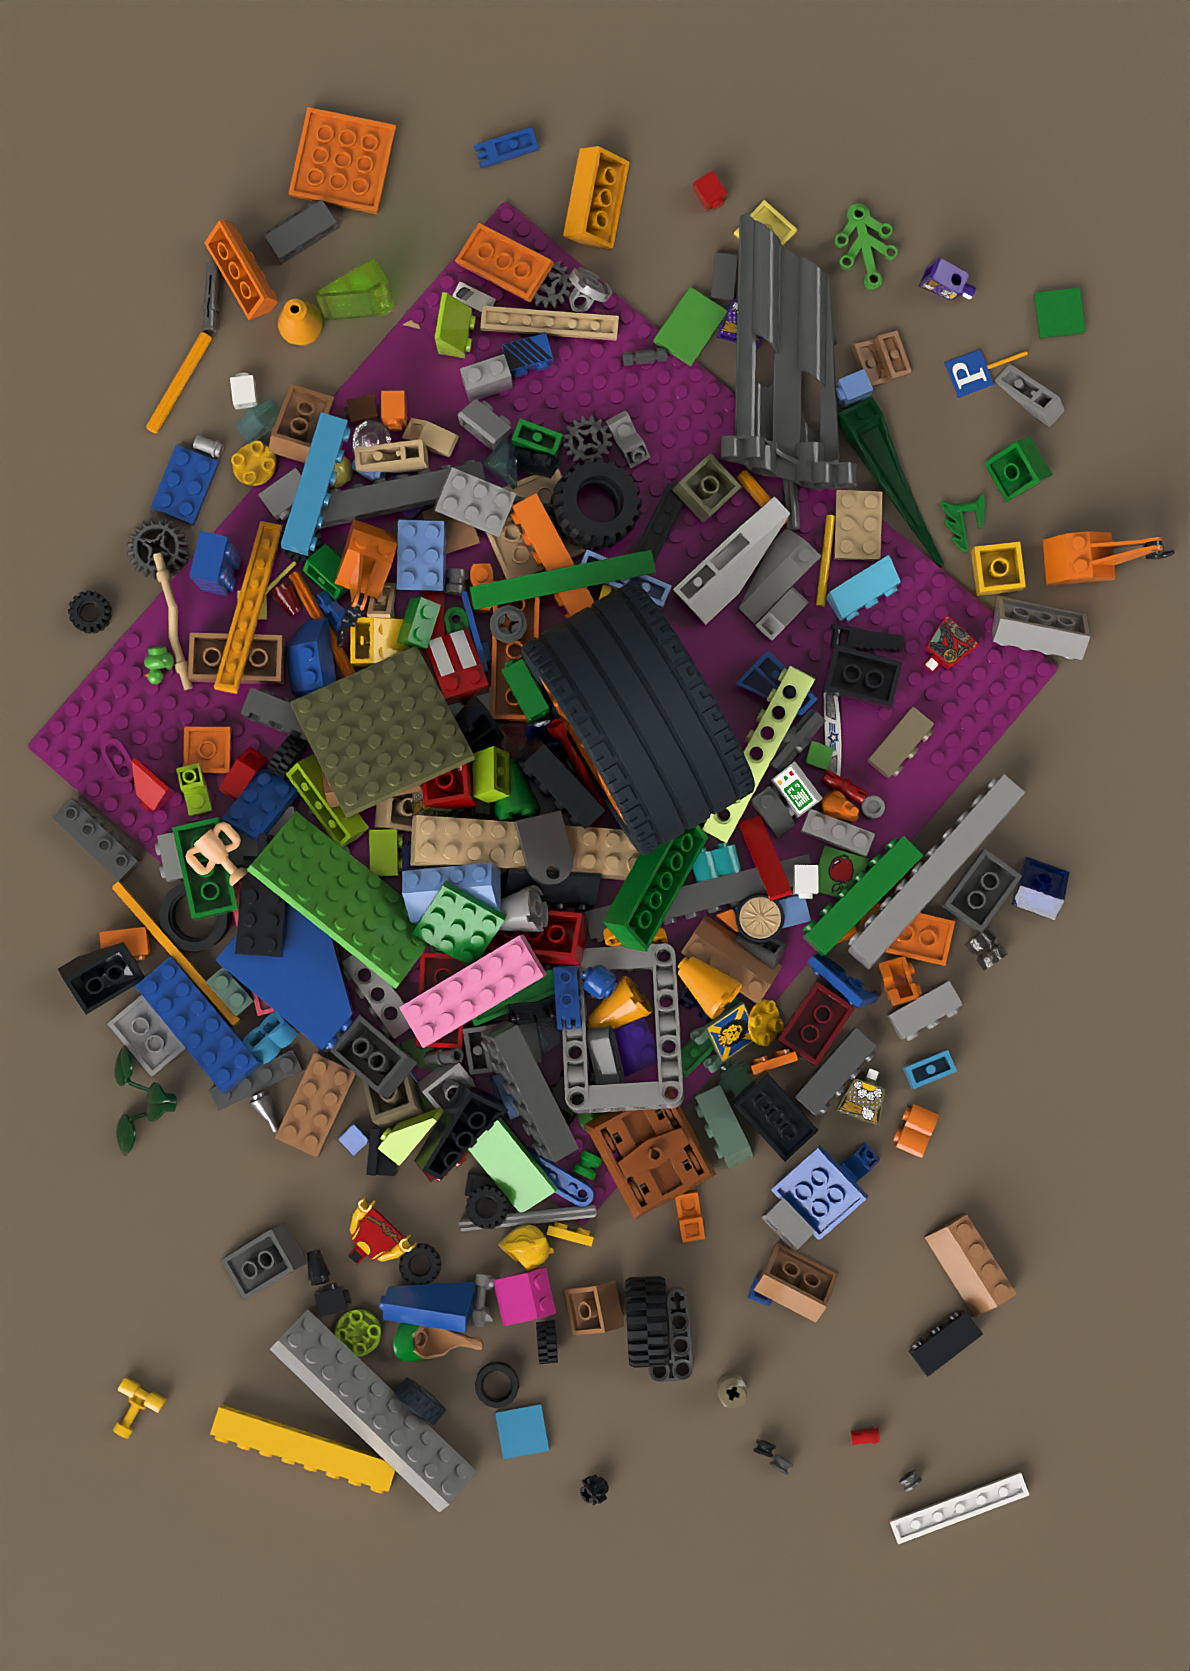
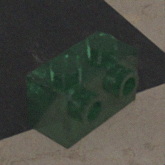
[717,1060,753,1097]

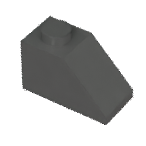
[750,786,796,838]

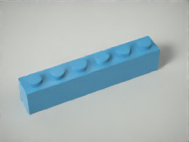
[281,412,351,556]

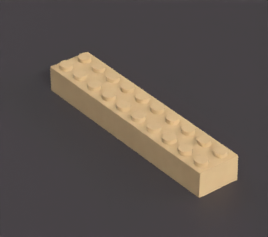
[410,815,640,880]

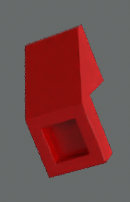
[218,746,268,801]

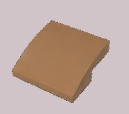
[851,330,912,387]
[422,507,480,554]

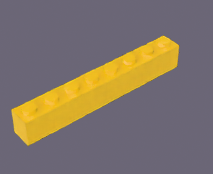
[210,1404,396,1493]

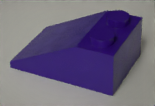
[588,1018,658,1077]

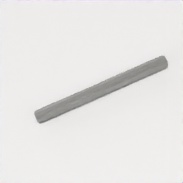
[459,1205,597,1231]

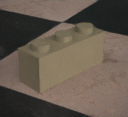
[867,707,934,779]

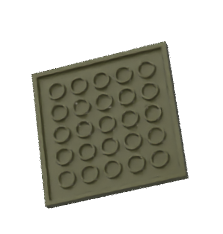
[290,646,475,818]

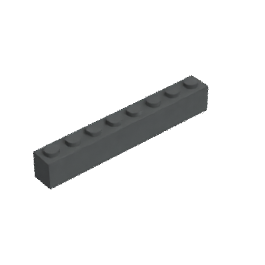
[317,460,486,529]

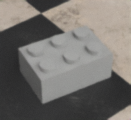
[433,467,516,537]

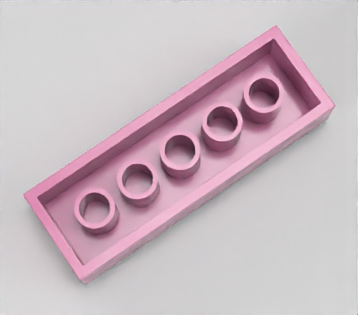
[399,934,547,1048]

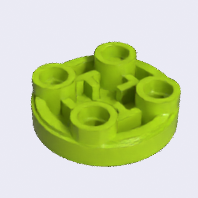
[335,1308,382,1357]

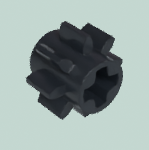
[580,1474,609,1506]

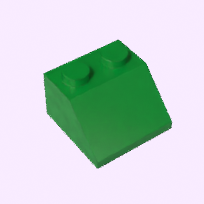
[984,436,1053,502]

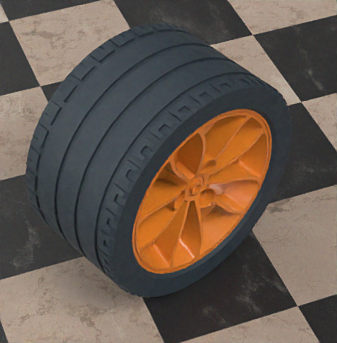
[521,582,755,855]

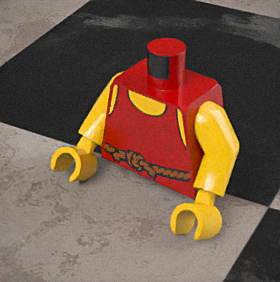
[348,1194,417,1264]

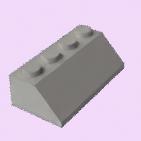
[992,596,1090,660]

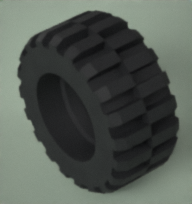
[550,458,642,551]
[625,1276,669,1368]

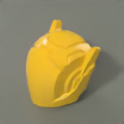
[497,1225,554,1271]

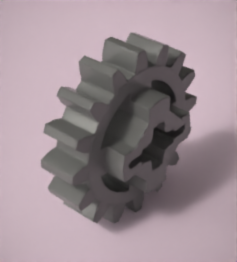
[531,258,573,309]
[563,416,612,463]

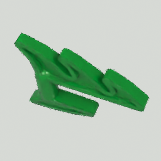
[940,494,985,553]

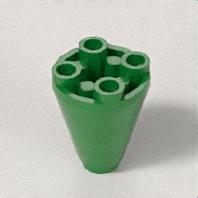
[494,759,541,822]

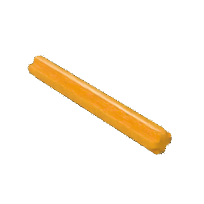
[146,332,212,434]

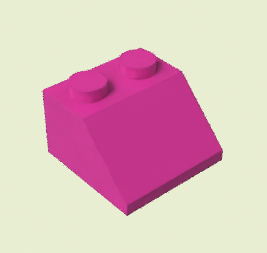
[493,1267,556,1326]

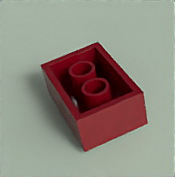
[776,982,855,1066]

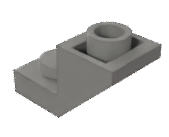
[606,410,650,468]
[755,587,809,641]

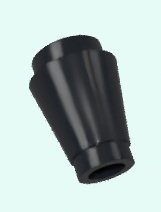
[307,1250,331,1286]

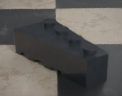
[415,1081,508,1180]

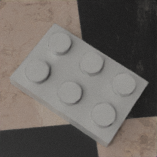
[107,995,186,1077]

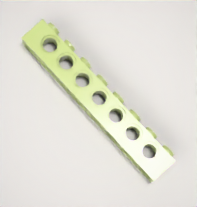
[702,665,816,843]

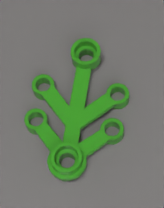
[834,203,898,291]

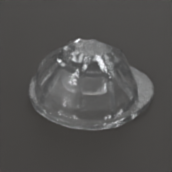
[352,420,391,455]

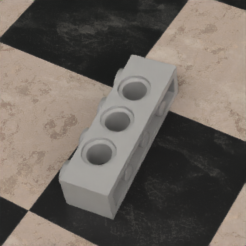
[342,955,411,1039]

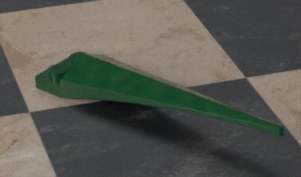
[838,396,944,568]

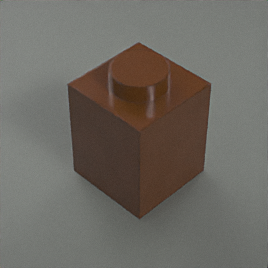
[344,394,380,427]

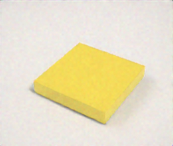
[733,200,798,245]

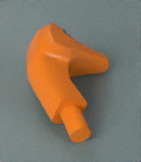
[820,790,859,822]

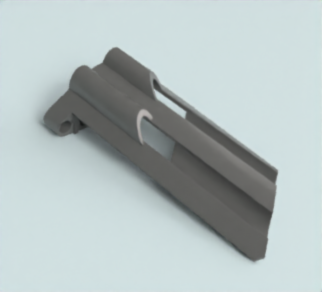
[721,213,857,490]

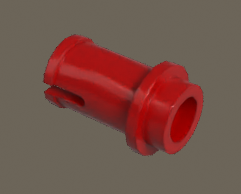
[850,1426,880,1446]

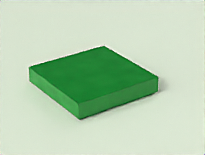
[1034,288,1085,339]

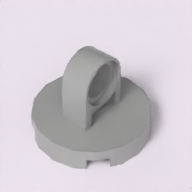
[569,267,612,313]

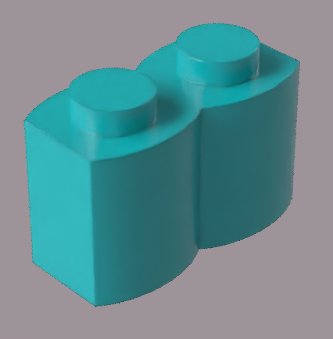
[692,842,741,883]

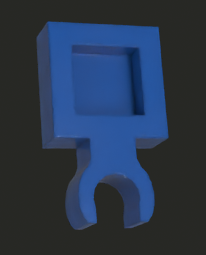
[315,590,345,633]

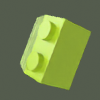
[435,292,476,358]

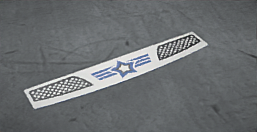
[824,693,841,776]

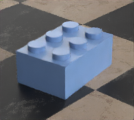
[397,519,447,591]

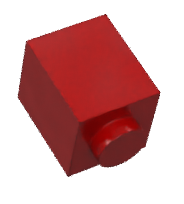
[693,170,727,211]

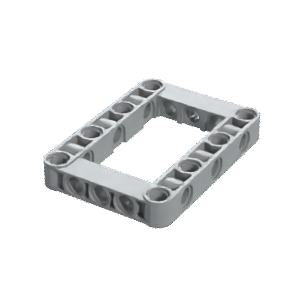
[559,943,684,1114]

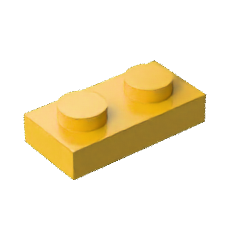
[546,1221,594,1247]

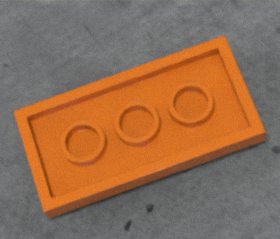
[455,223,554,302]
[858,903,955,966]

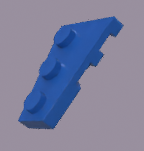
[807,954,881,1007]

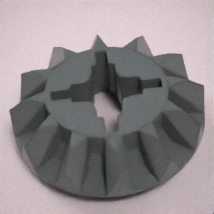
[490,606,527,643]

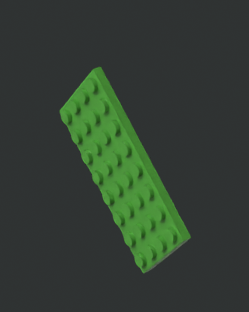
[247,811,429,989]

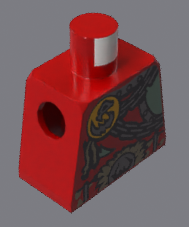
[923,616,980,673]

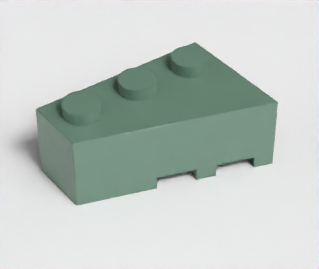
[694,1085,753,1169]

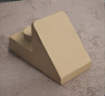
[367,583,397,619]

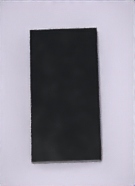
[731,1070,819,1162]

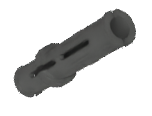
[201,263,220,333]

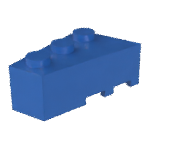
[736,651,818,716]

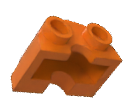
[878,956,922,1007]

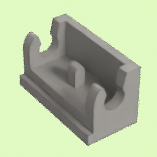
[761,1198,816,1251]

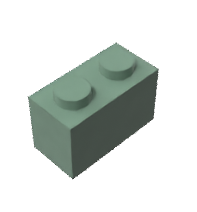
[206,967,255,1017]

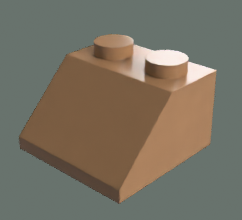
[564,1280,625,1336]

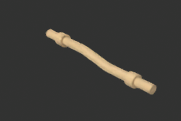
[153,553,193,691]

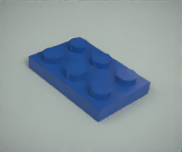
[150,445,219,526]
[221,768,299,842]

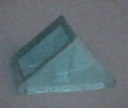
[235,400,280,444]
[483,438,517,489]

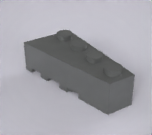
[241,688,308,742]

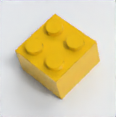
[971,542,1026,596]

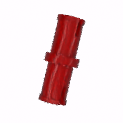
[821,769,868,805]

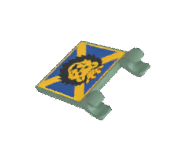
[690,1001,753,1073]

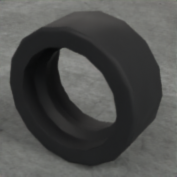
[475,1362,519,1408]

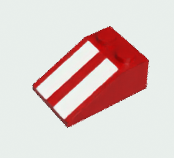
[426,628,489,706]

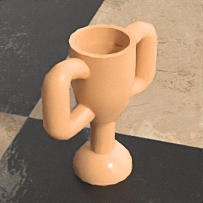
[185,822,248,886]

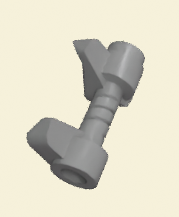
[471,1274,496,1327]

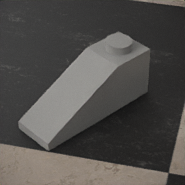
[995,364,1065,427]

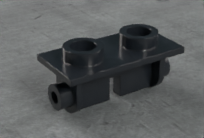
[513,448,562,478]
[507,1000,557,1026]

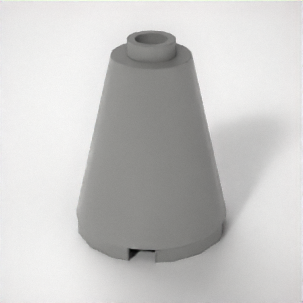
[499,885,548,932]

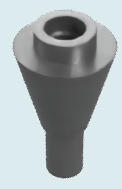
[249,1090,280,1132]

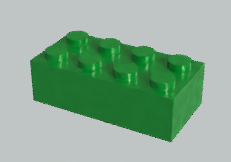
[172,817,239,920]

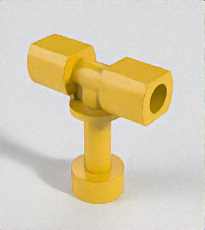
[112,1377,167,1439]

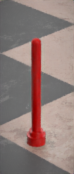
[547,718,607,810]

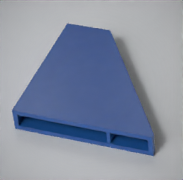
[216,903,354,1050]

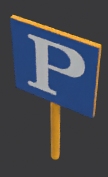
[944,349,1028,399]

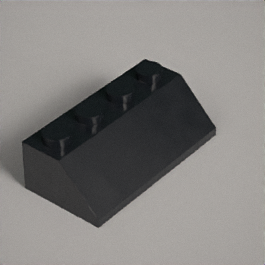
[501,868,601,912]

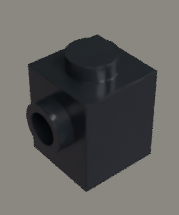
[314,1282,352,1317]

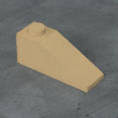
[354,439,429,473]

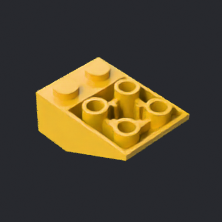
[350,617,421,667]

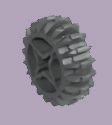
[127,518,189,580]

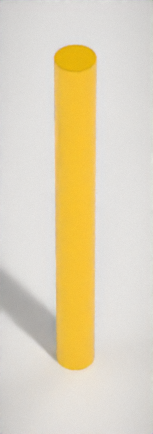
[816,515,836,607]

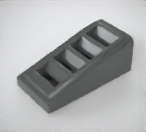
[735,933,787,969]

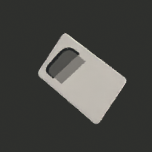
[452,282,496,312]

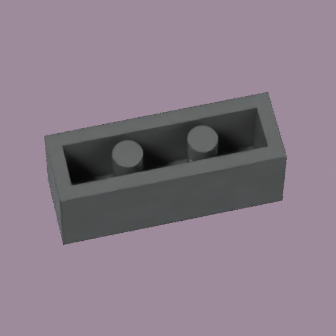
[265,200,339,264]

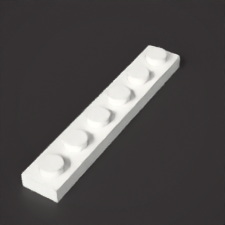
[889,1472,1029,1544]

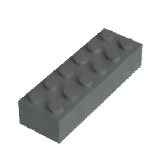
[480,1020,579,1162]

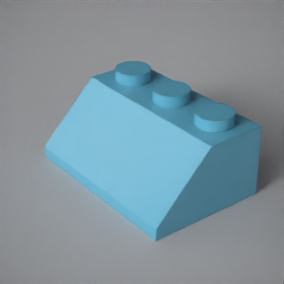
[826,555,901,622]

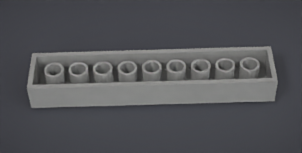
[848,774,1025,970]
[270,1309,477,1513]

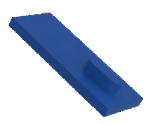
[461,591,492,676]

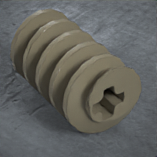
[716,1373,748,1409]

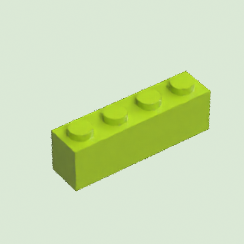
[286,754,369,847]

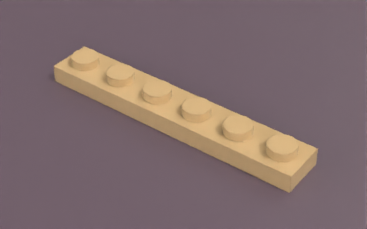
[481,306,619,341]

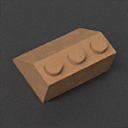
[754,1242,839,1322]

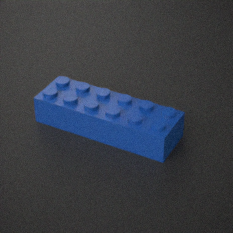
[135,956,263,1094]

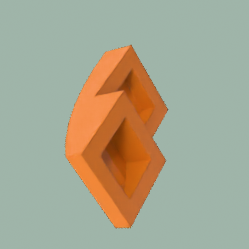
[675,1190,705,1243]

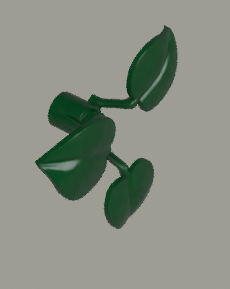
[114,1046,177,1156]

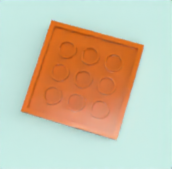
[288,107,396,215]

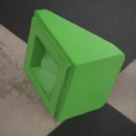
[806,741,834,770]

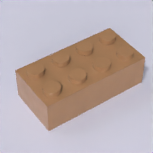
[188,633,285,685]
[275,1053,357,1157]

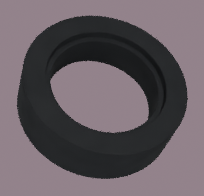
[159,883,232,951]

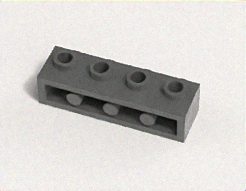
[52,798,141,882]
[793,1027,877,1116]

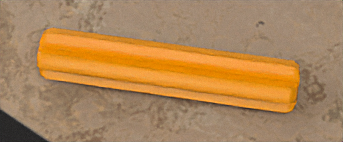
[737,470,788,525]

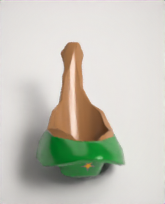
[393,1323,484,1362]

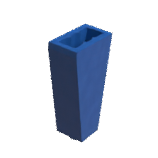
[379,1282,475,1333]

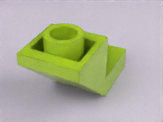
[176,763,213,817]

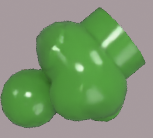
[144,646,174,684]

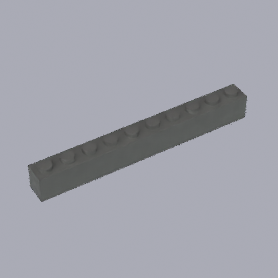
[584,854,811,943]

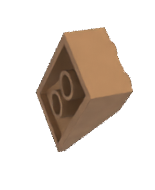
[268,384,334,463]

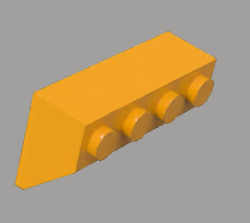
[563,146,630,249]

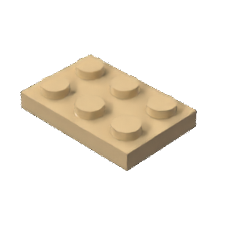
[834,490,882,561]

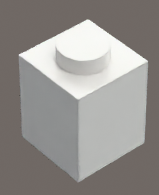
[230,373,258,410]
[793,865,818,899]

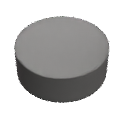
[861,795,885,819]

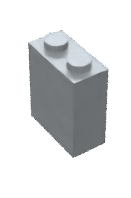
[460,354,513,402]

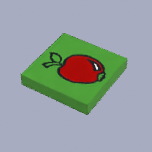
[818,846,869,897]

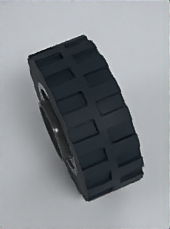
[395,1377,446,1425]

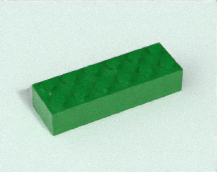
[603,825,708,952]
[801,836,924,956]

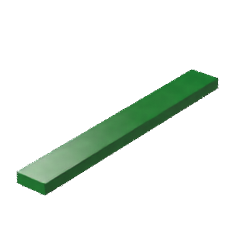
[470,550,656,610]

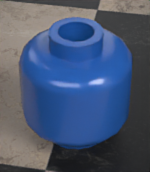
[582,965,618,999]

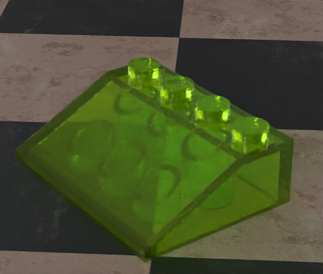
[314,258,395,321]

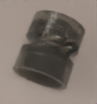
[965,927,1008,971]

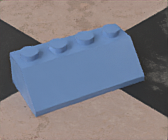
[402,862,501,923]

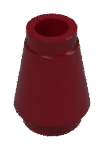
[271,581,302,617]

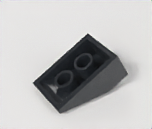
[58,942,145,1015]

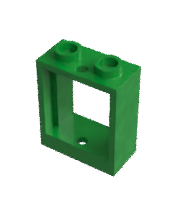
[502,658,550,724]

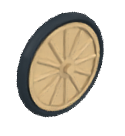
[735,893,785,942]

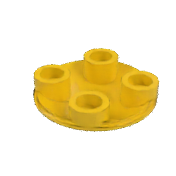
[231,440,277,486]
[748,1000,784,1046]

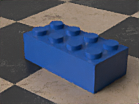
[189,531,241,597]

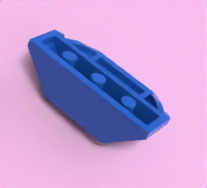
[285,618,337,698]

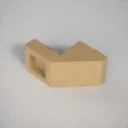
[402,418,459,457]

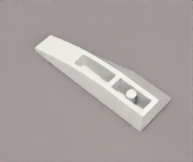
[673,497,790,625]

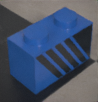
[502,333,553,377]

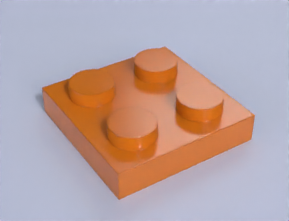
[183,727,231,774]
[748,1048,798,1075]

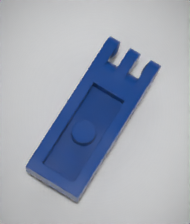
[474,127,539,168]
[553,966,581,1030]

